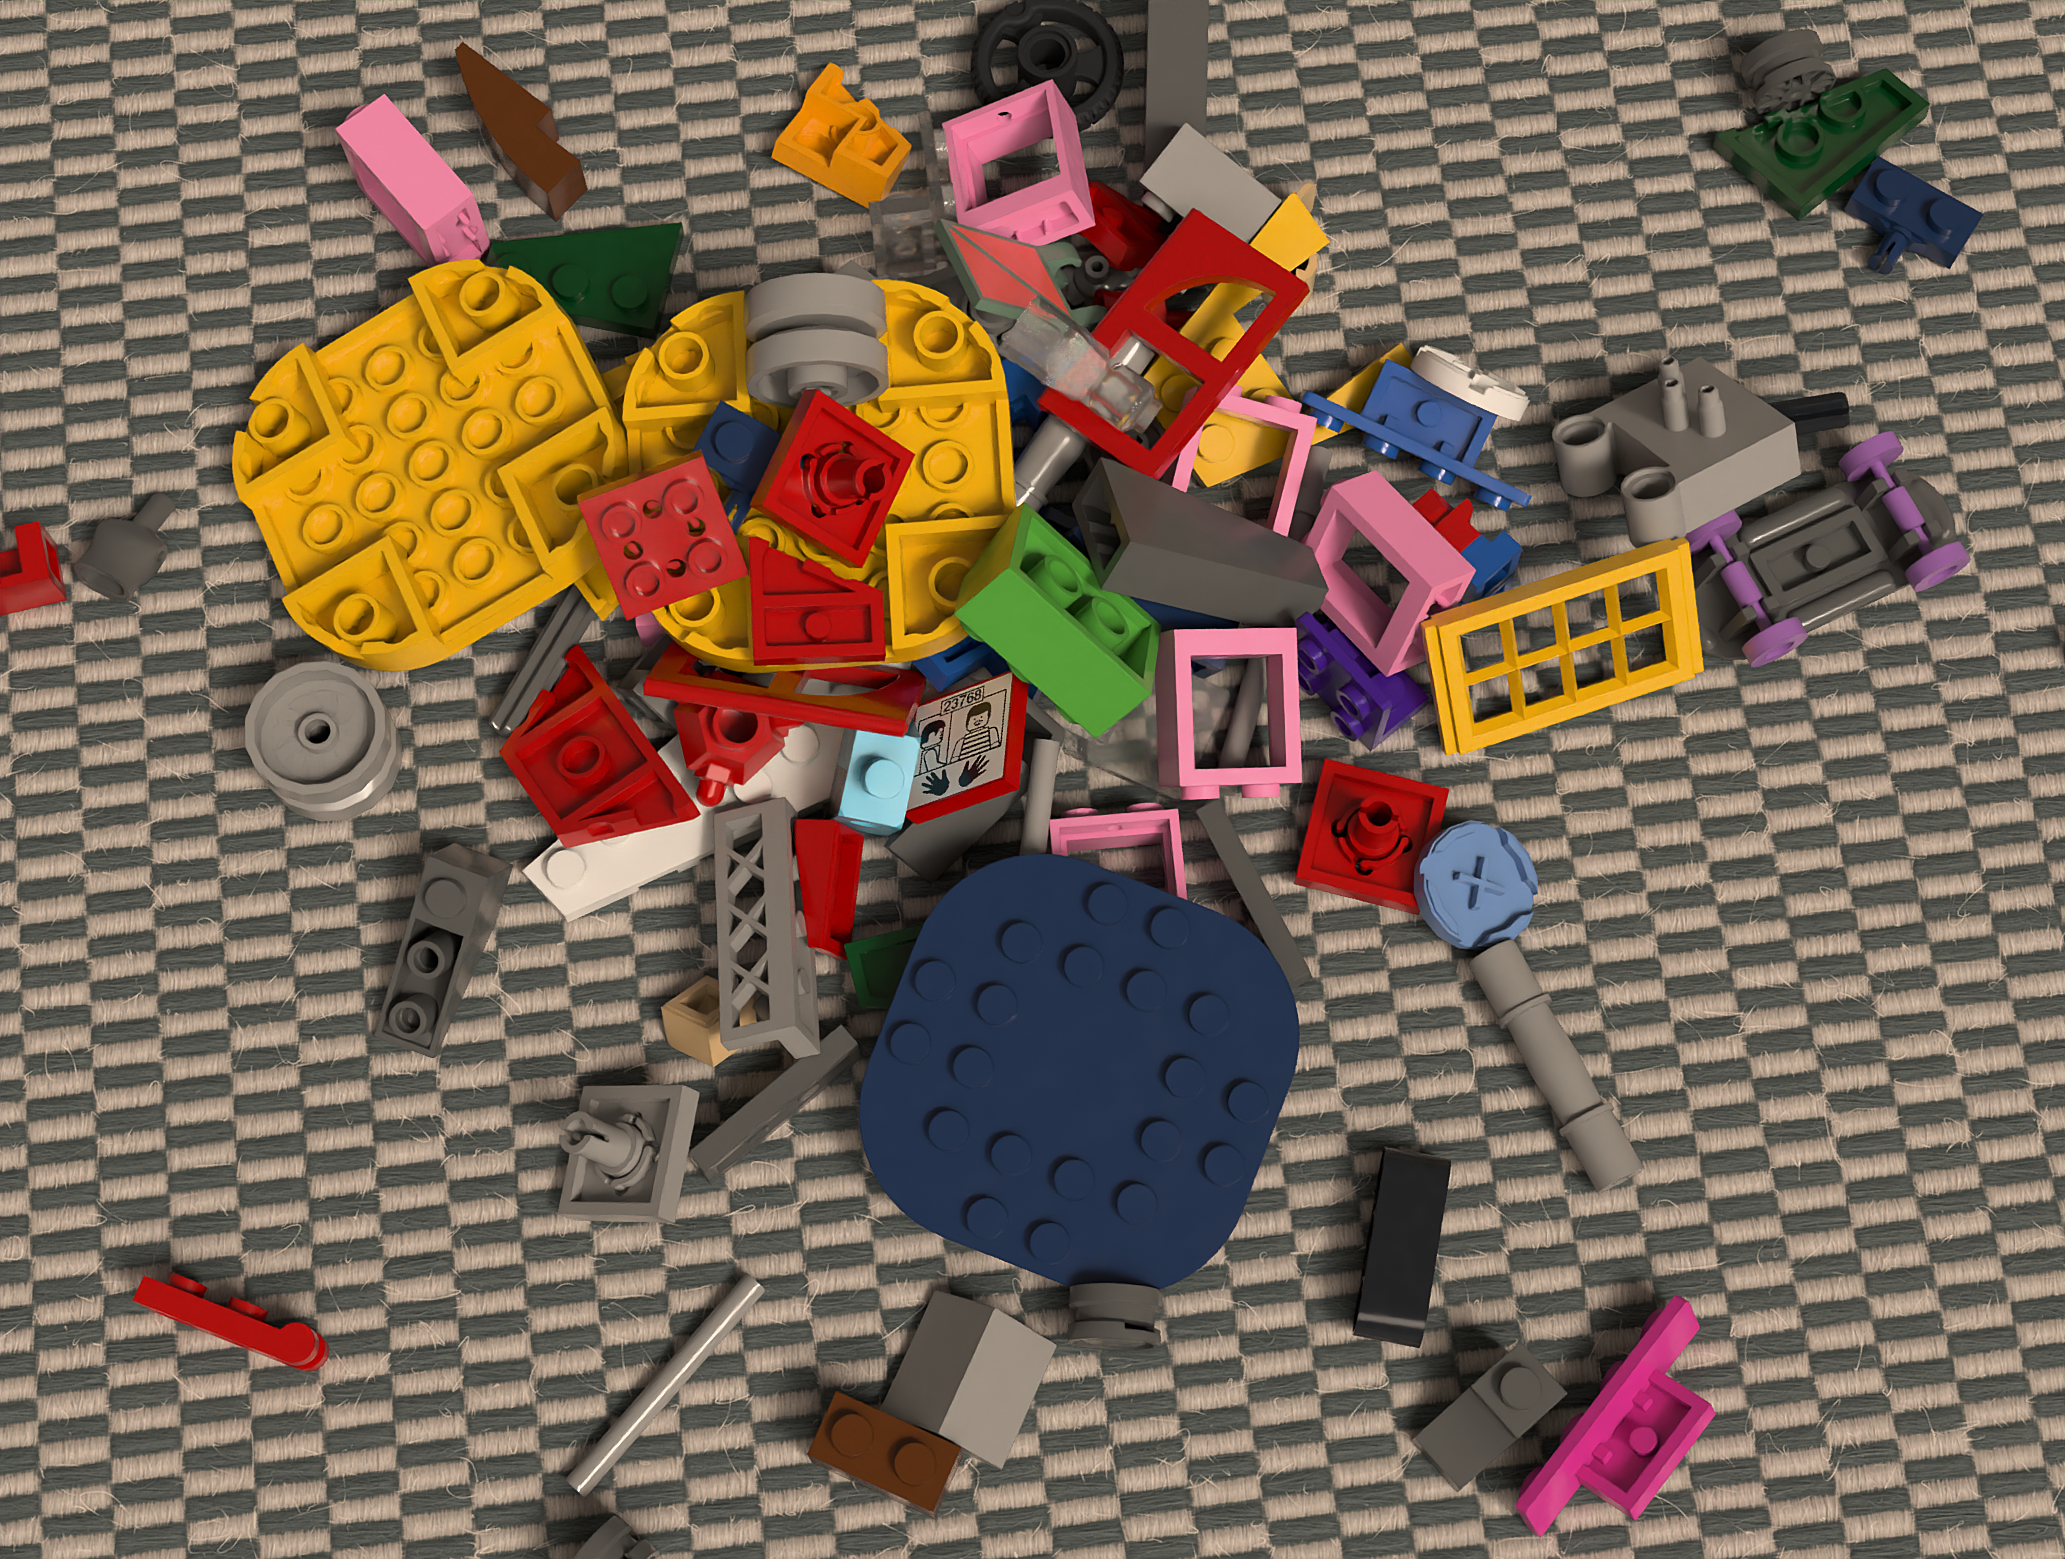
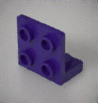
[1294,611,1429,752]

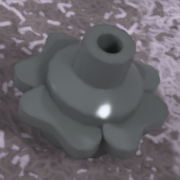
[1063,247,1133,307]

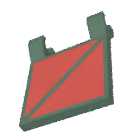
[933,218,1108,346]

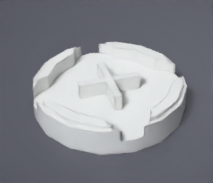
[1410,345,1530,421]

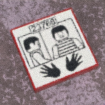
[905,670,1029,825]

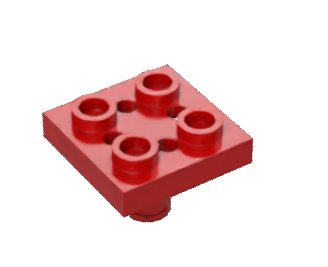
[749,389,915,568]
[577,449,749,621]
[1294,758,1449,915]

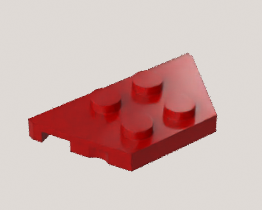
[499,644,701,849]

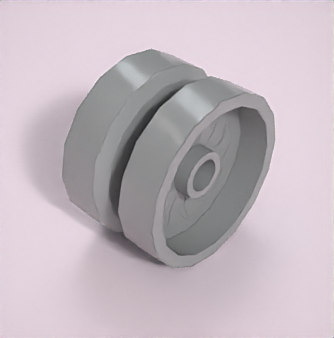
[744,273,889,408]
[245,661,402,822]

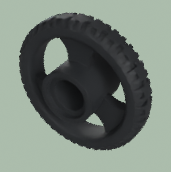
[970,0,1124,139]

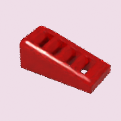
[794,819,864,960]

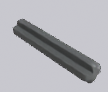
[488,583,596,739]

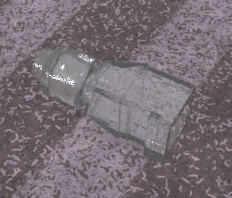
[997,296,1164,435]

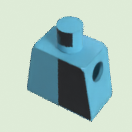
[825,718,921,837]

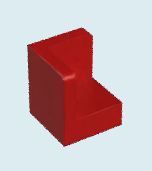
[0,521,67,616]

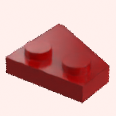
[1076,181,1168,271]

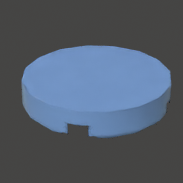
[1414,820,1538,951]

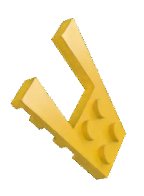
[1131,192,1413,489]

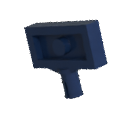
[1844,156,1984,274]
[691,400,812,536]

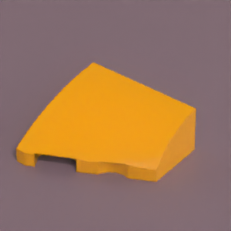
[771,62,912,213]

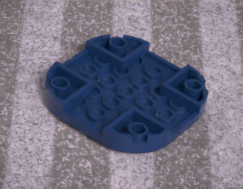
[859,854,1300,1290]

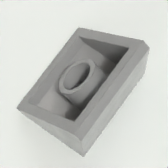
[880,1290,1057,1471]

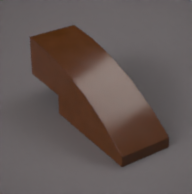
[455,42,588,222]

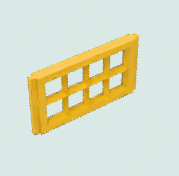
[1420,537,1704,756]

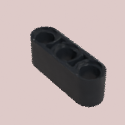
[1352,1146,1451,1348]

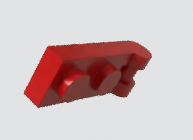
[132,1272,329,1372]

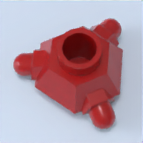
[673,666,805,807]

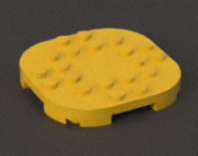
[232,259,629,672]
[622,279,1017,673]

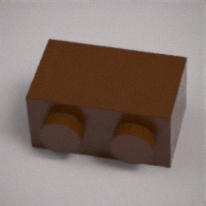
[807,1391,963,1519]

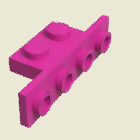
[1515,1295,1716,1538]

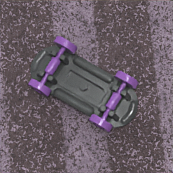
[1685,431,1971,667]

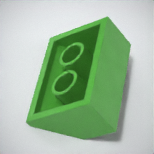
[953,501,1162,739]

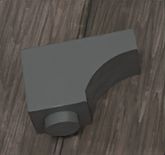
[1411,1341,1568,1492]

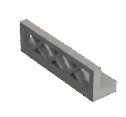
[713,797,820,1059]

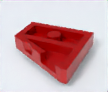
[748,537,886,666]

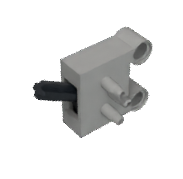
[1552,356,1850,548]

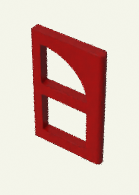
[1035,208,1310,480]
[643,640,926,738]

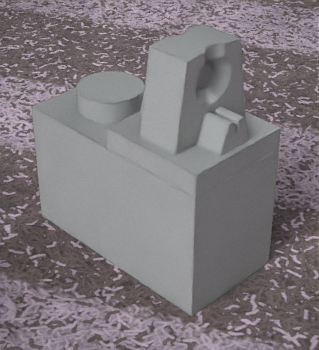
[1138,123,1282,295]

